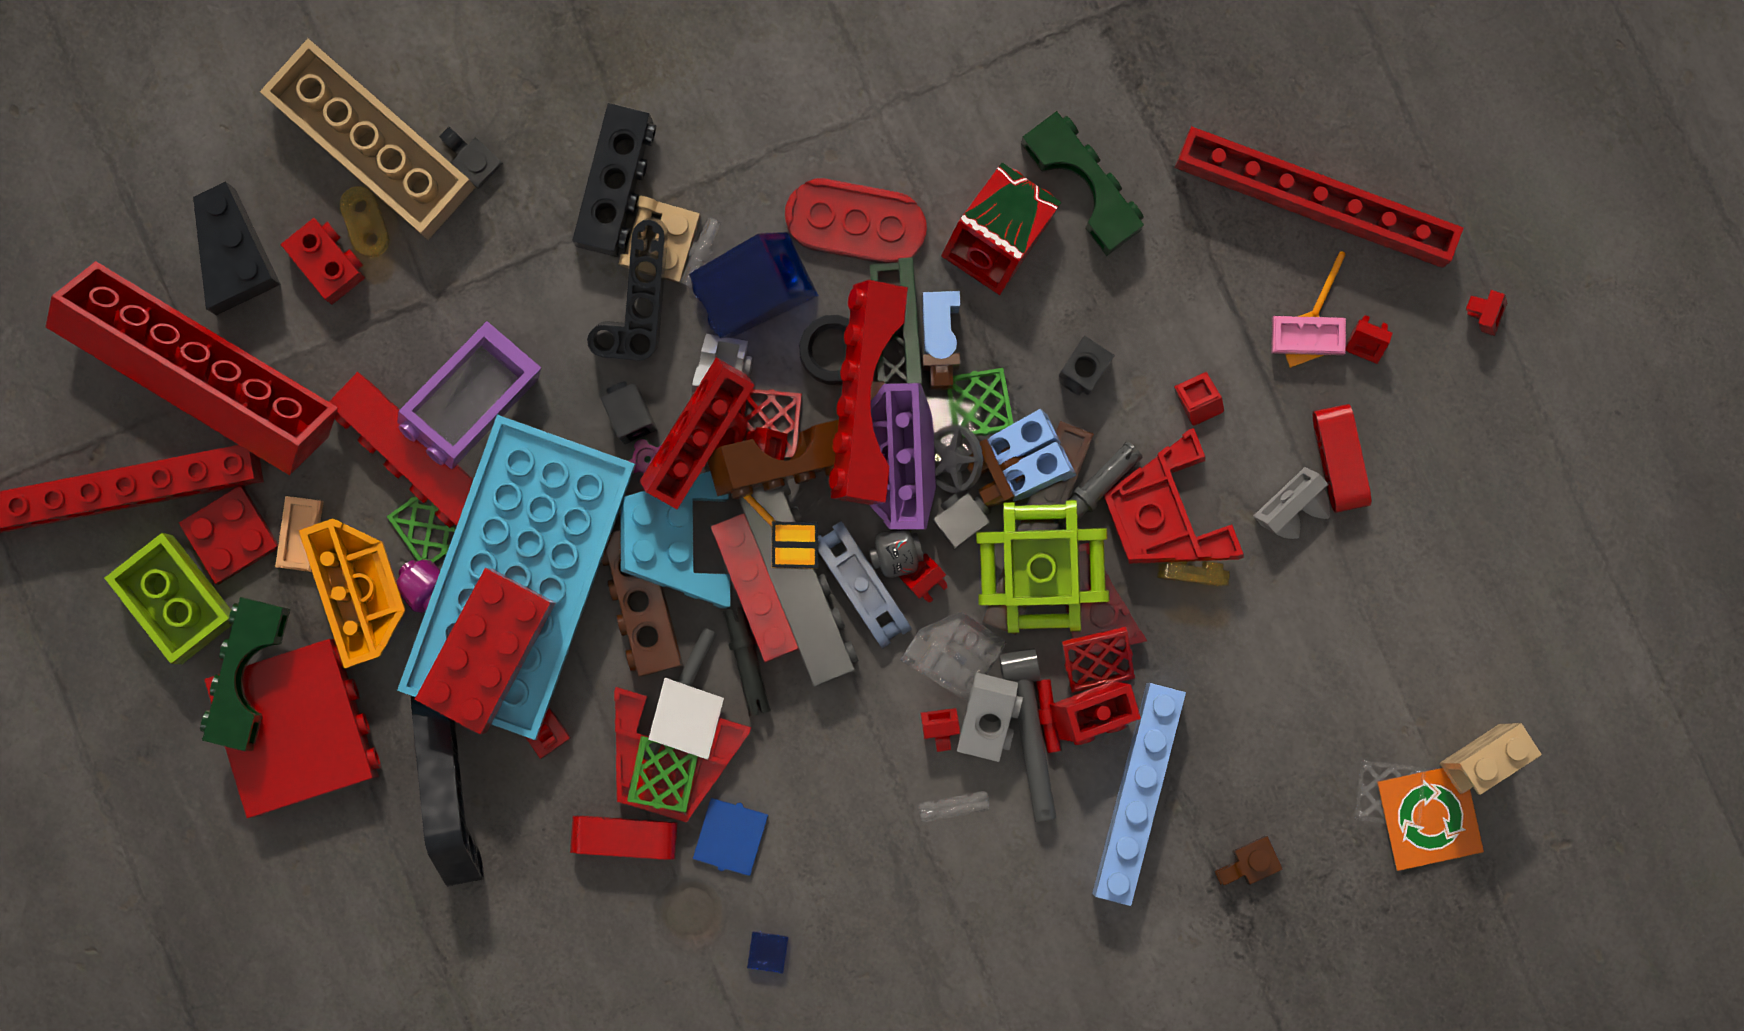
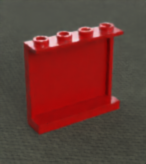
[204,639,381,818]

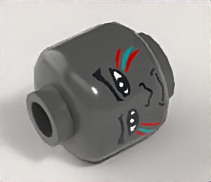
[869,529,924,578]

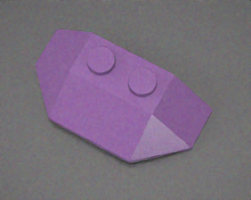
[870,383,936,529]

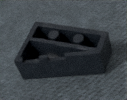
[193,181,281,315]

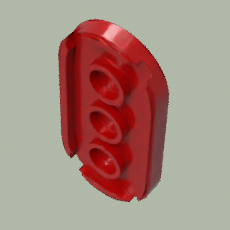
[785,178,927,263]

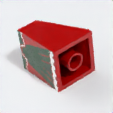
[941,163,1061,295]

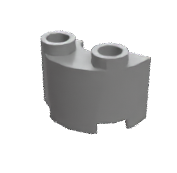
[692,334,753,393]

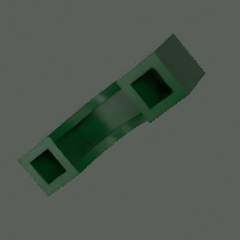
[1021,111,1144,256]
[200,597,291,751]

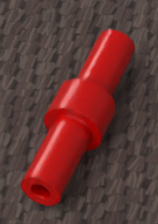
[1036,679,1061,753]

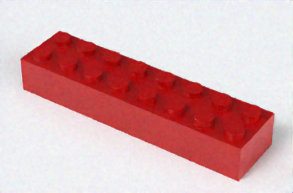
[46,261,338,475]

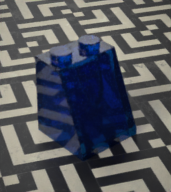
[689,232,818,338]

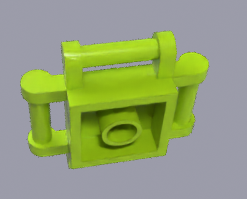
[976,500,1109,633]

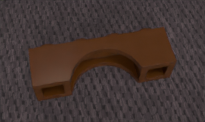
[707,419,839,499]

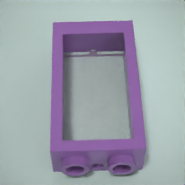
[397,321,541,469]

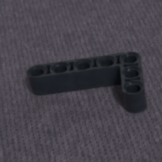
[411,696,484,887]

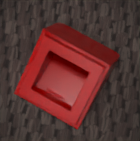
[1174,372,1224,426]

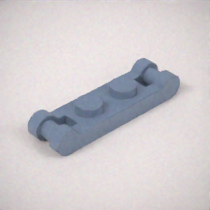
[818,521,912,649]

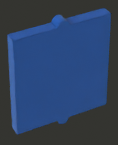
[693,798,768,876]

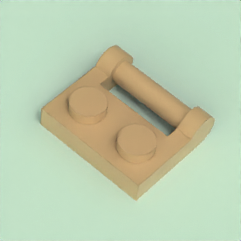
[618,196,701,284]

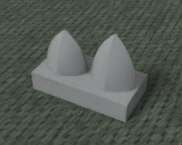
[1253,467,1330,539]

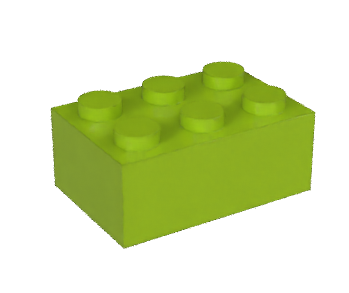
[104,533,232,665]

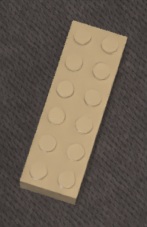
[260,39,475,240]

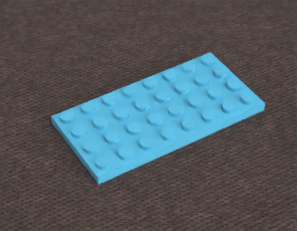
[397,415,636,740]

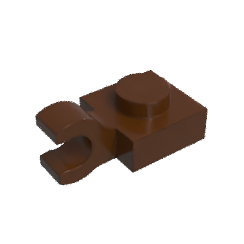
[1214,836,1283,885]

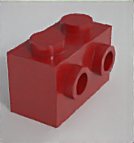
[280,218,365,305]
[1049,681,1141,745]

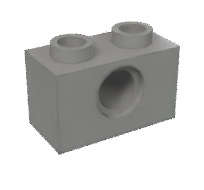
[957,672,1023,762]

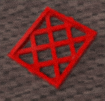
[741,389,802,458]
[1062,627,1135,693]

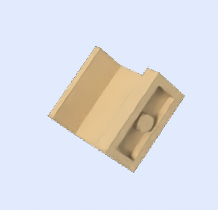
[1440,723,1542,795]

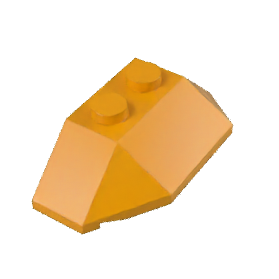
[298,518,406,669]

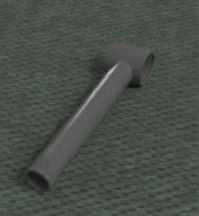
[999,648,1056,822]

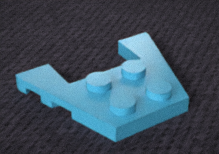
[620,471,730,609]

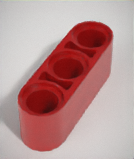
[1312,404,1372,513]
[570,816,678,860]

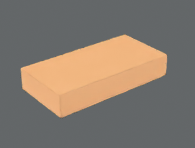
[275,496,323,572]

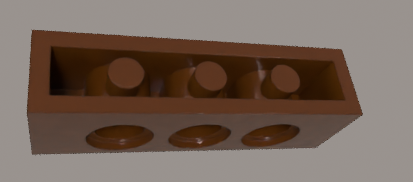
[602,531,683,677]

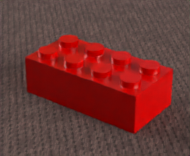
[414,568,556,734]

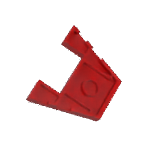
[1104,428,1244,564]
[614,687,752,823]

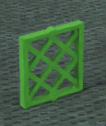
[947,368,1014,438]
[387,496,456,562]
[627,736,698,812]

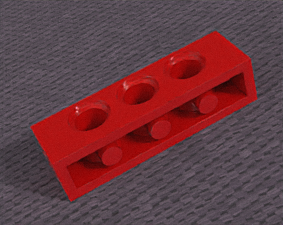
[640,357,755,509]

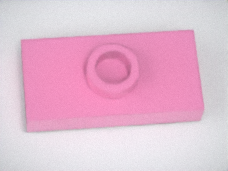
[1271,316,1346,355]

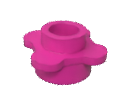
[629,439,661,474]

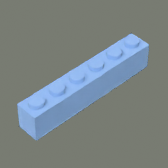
[1092,683,1186,906]

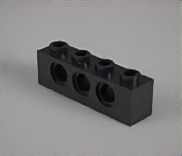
[572,103,656,257]

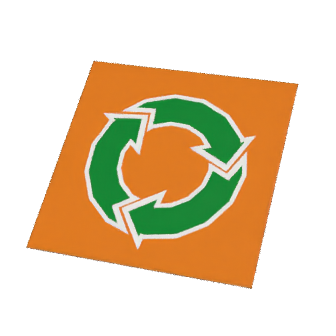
[1377,768,1484,871]

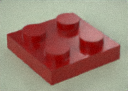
[179,485,278,585]

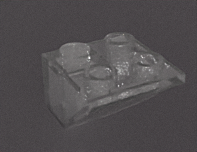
[901,611,1007,702]

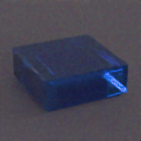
[747,931,789,973]

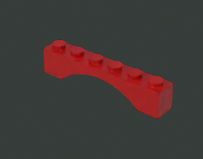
[829,280,908,505]

